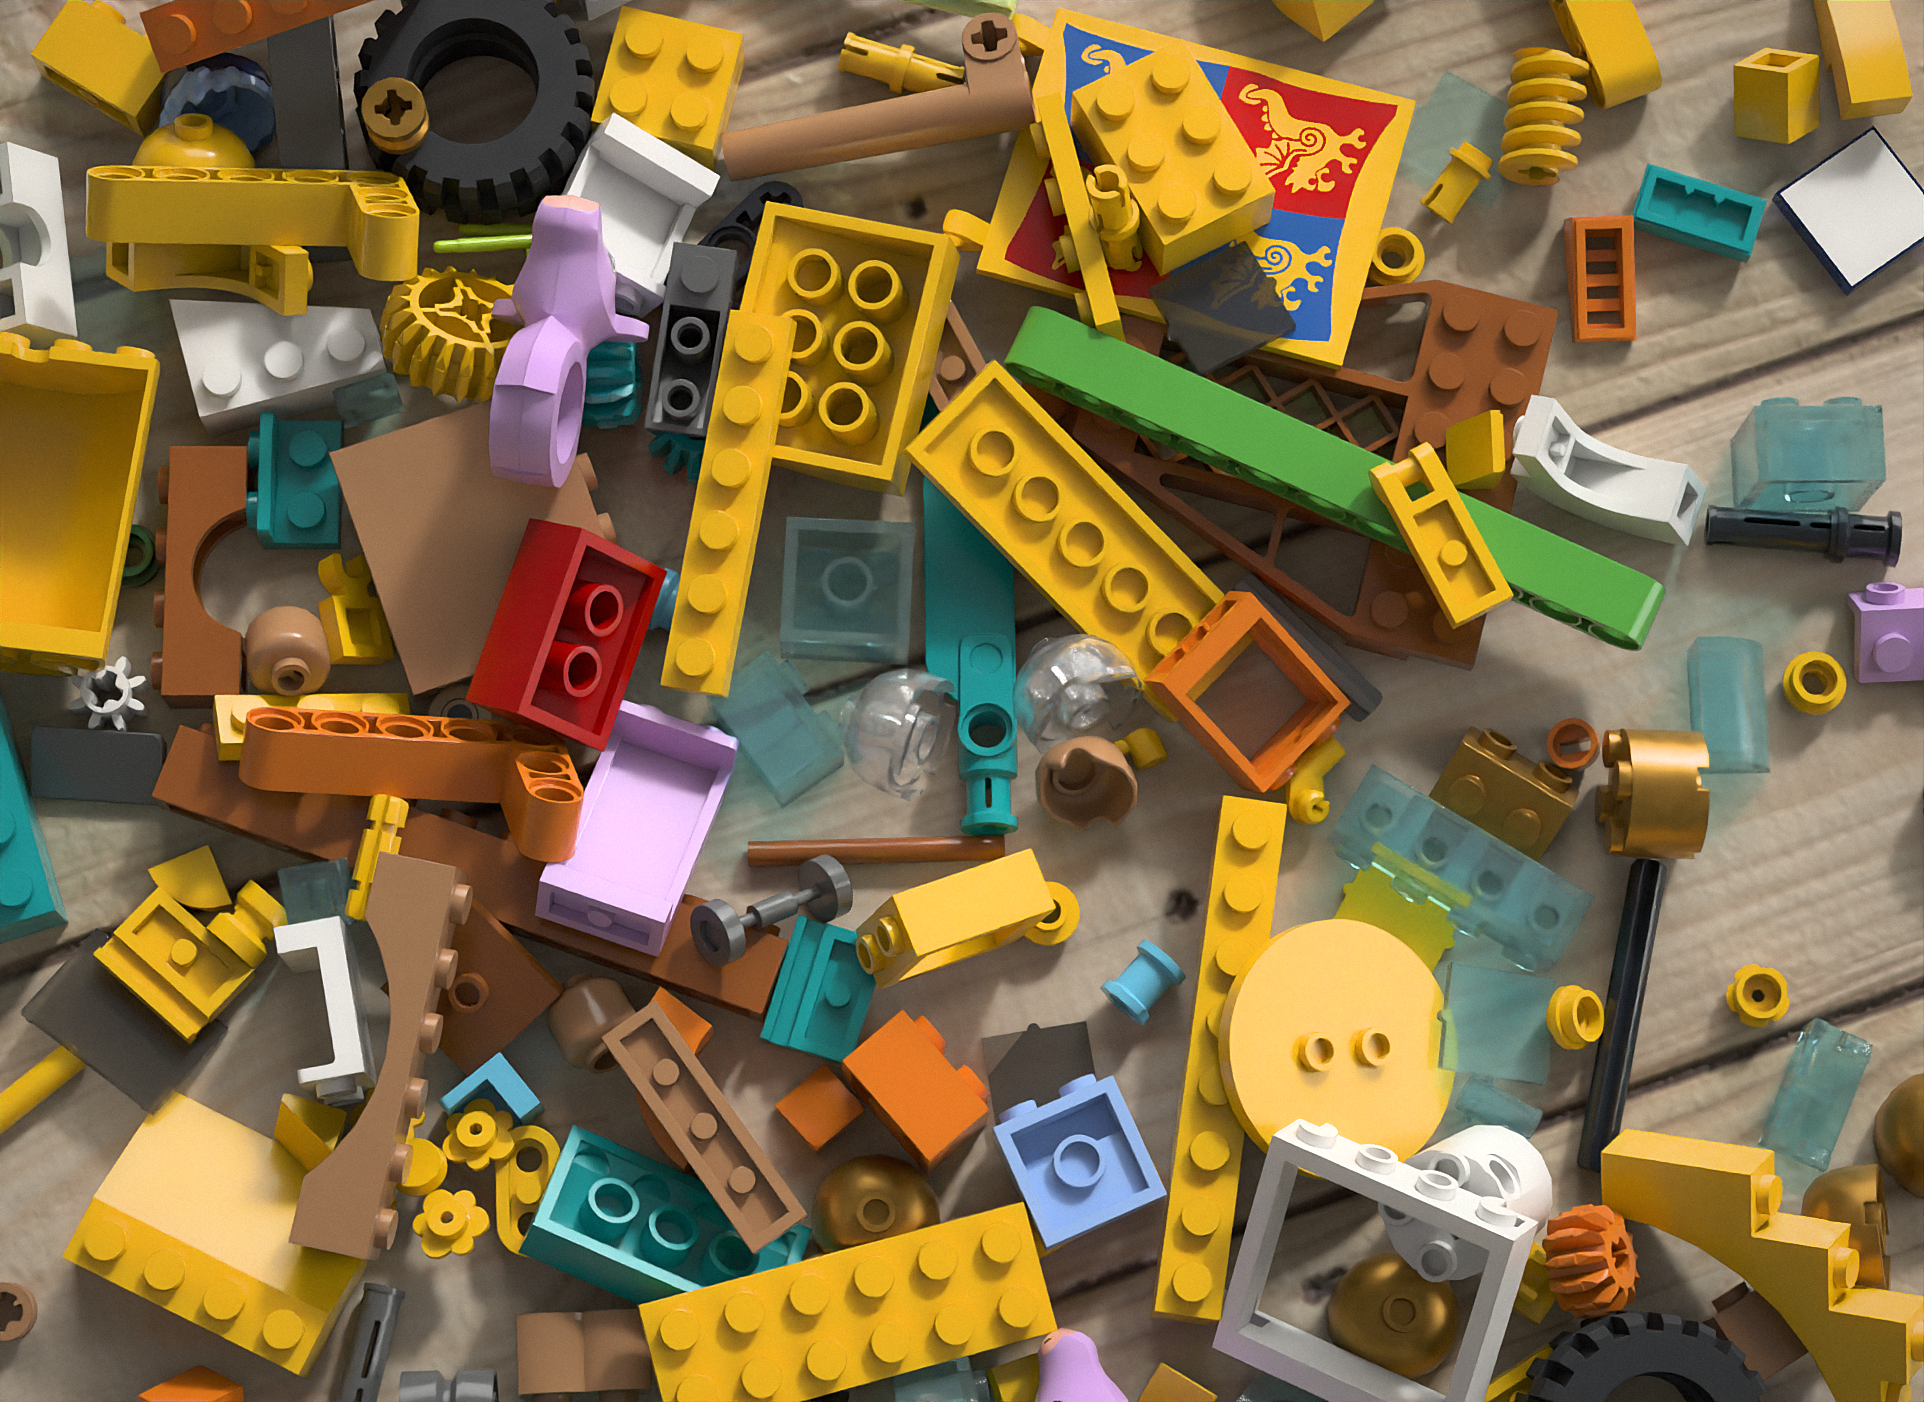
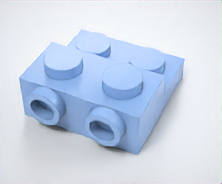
[992,1074,1167,1251]

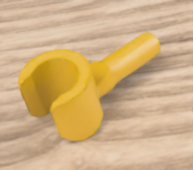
[1113,728,1168,771]

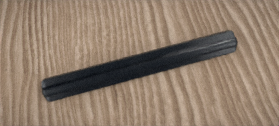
[1577,859,1667,1173]

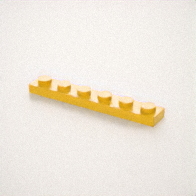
[660,309,797,699]

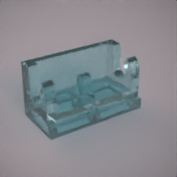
[1757,1018,1873,1172]

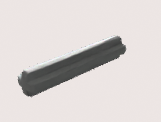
[1230,573,1383,722]

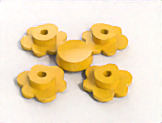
[350,1087,515,1260]

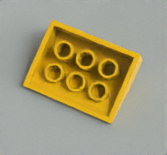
[739,201,961,497]
[62,1087,399,1380]

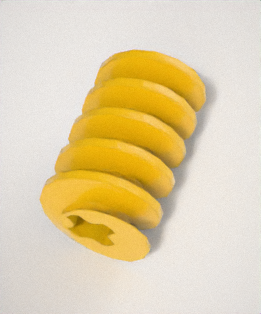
[1497,47,1591,187]

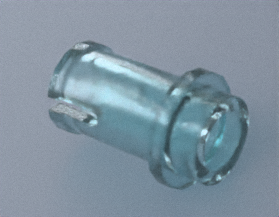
[1455,1074,1543,1141]

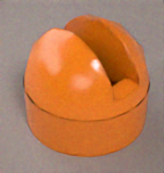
[1547,718,1601,771]

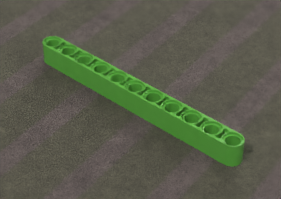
[1003,306,1666,651]

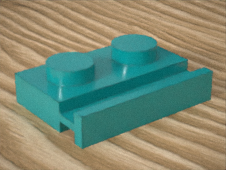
[760,915,876,1066]

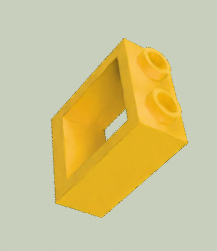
[855,848,1056,990]

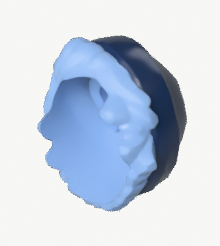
[159,52,276,153]

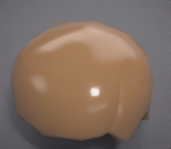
[1035,736,1137,832]

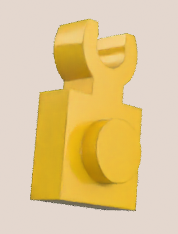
[318,553,395,666]

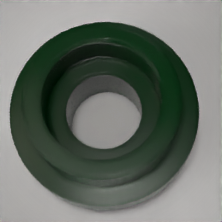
[120,524,161,588]

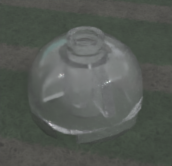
[1013,634,1145,755]
[839,668,956,802]

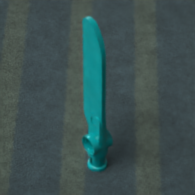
[922,391,1018,835]

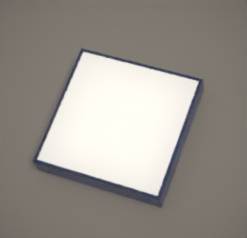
[1772,126,1924,297]

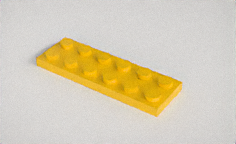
[902,360,1253,723]
[637,1202,1057,1402]

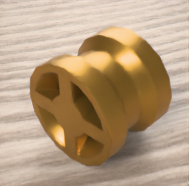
[361,77,430,155]

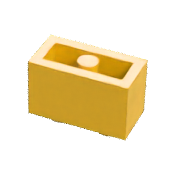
[30,0,173,138]

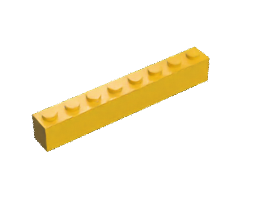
[1150,795,1287,1326]

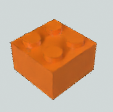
[842,1009,990,1175]

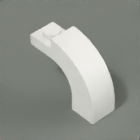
[1510,395,1706,546]

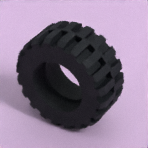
[353,0,597,225]
[1514,1310,1768,1402]

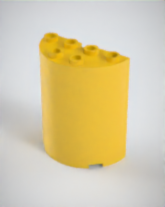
[0,332,161,677]

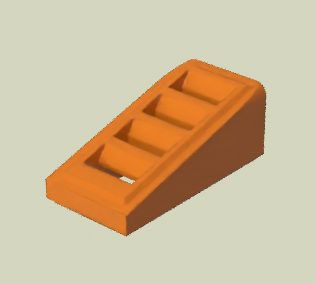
[1564,215,1637,343]

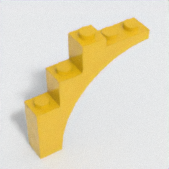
[1601,1129,1924,1402]

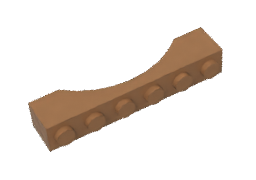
[288,851,473,1261]

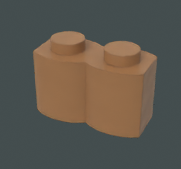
[516,1309,652,1402]

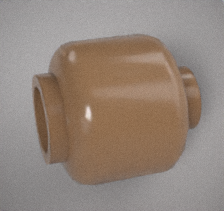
[244,606,331,696]
[546,973,636,1074]

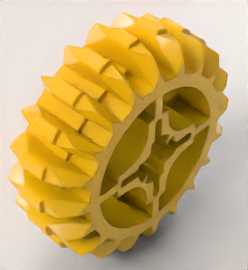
[379,266,523,404]

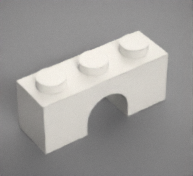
[0,142,78,350]

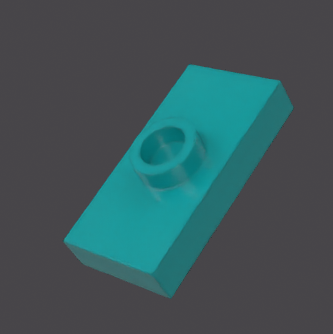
[1631,163,1767,263]

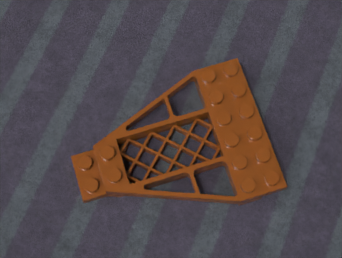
[1021,279,1559,671]

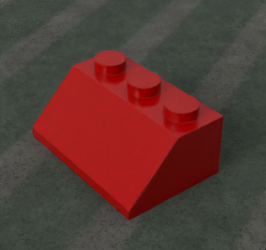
[465,518,667,752]

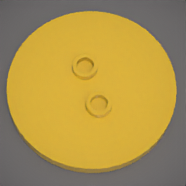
[1218,919,1456,1182]

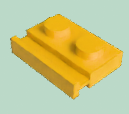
[93,887,256,1044]

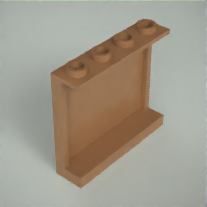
[329,399,619,702]

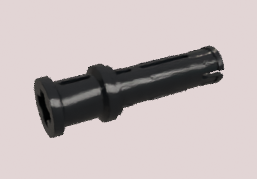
[1704,505,1902,568]

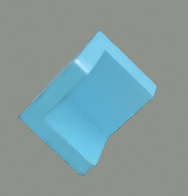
[438,1052,545,1135]

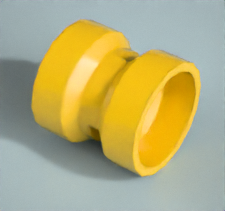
[206,879,298,970]

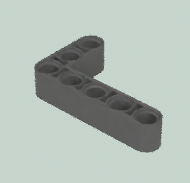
[267,15,353,263]

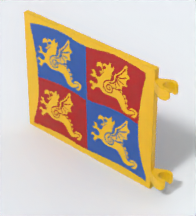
[943,7,1416,371]

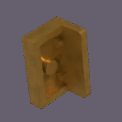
[1424,726,1580,870]

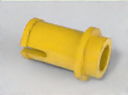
[1419,141,1494,225]

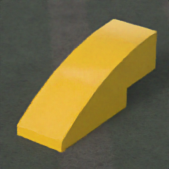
[1813,0,1913,120]

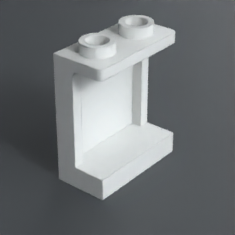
[561,112,720,318]
[274,916,377,1107]

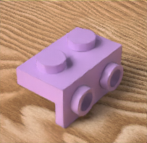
[1847,582,1924,683]

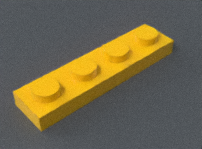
[1029,92,1126,342]

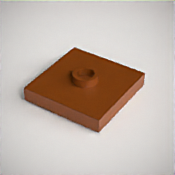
[380,896,565,1077]

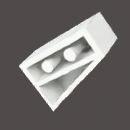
[169,299,393,438]

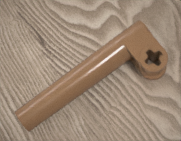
[721,13,1037,182]

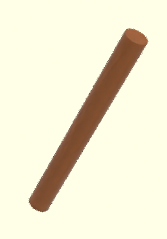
[748,835,1005,867]

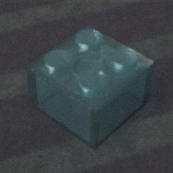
[1730,397,1886,513]
[780,516,915,665]

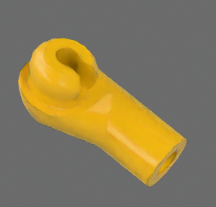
[1284,736,1346,825]

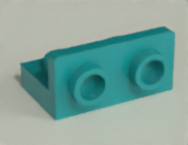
[246,412,344,549]

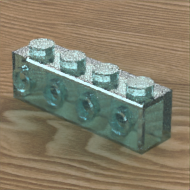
[1327,764,1595,972]

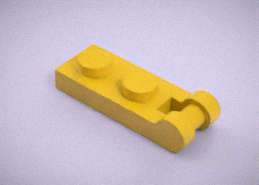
[1368,442,1514,629]

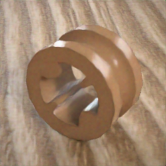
[0,1282,38,1341]

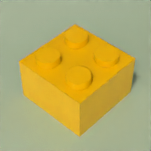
[590,5,745,173]

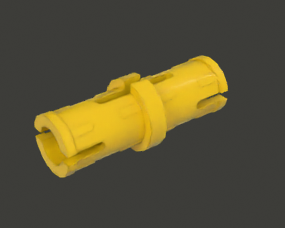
[838,32,967,95]
[1086,164,1143,269]

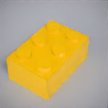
[1070,38,1276,276]

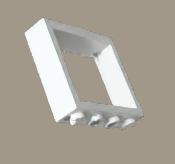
[1212,1118,1539,1402]

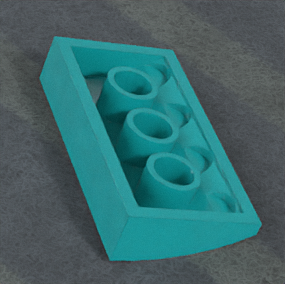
[518,1124,812,1305]

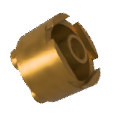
[1595,728,1710,859]

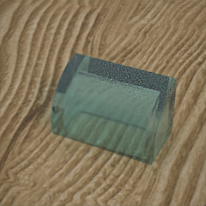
[1686,636,1770,774]

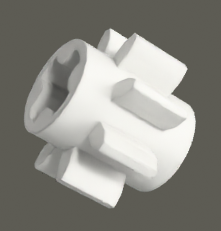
[69,656,150,732]

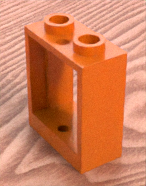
[1142,591,1351,793]

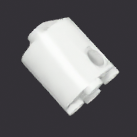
[1378,1125,1553,1282]

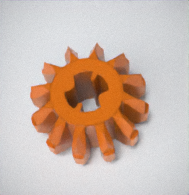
[1542,1204,1640,1319]

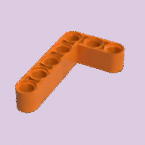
[238,707,584,863]

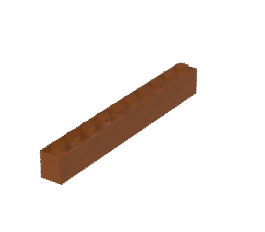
[151,722,789,1023]

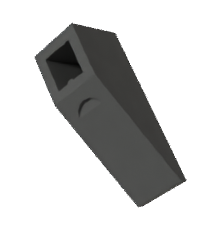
[644,242,739,438]

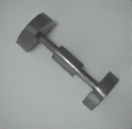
[690,855,853,967]

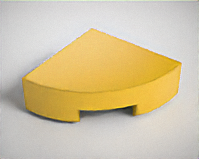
[148,845,234,912]

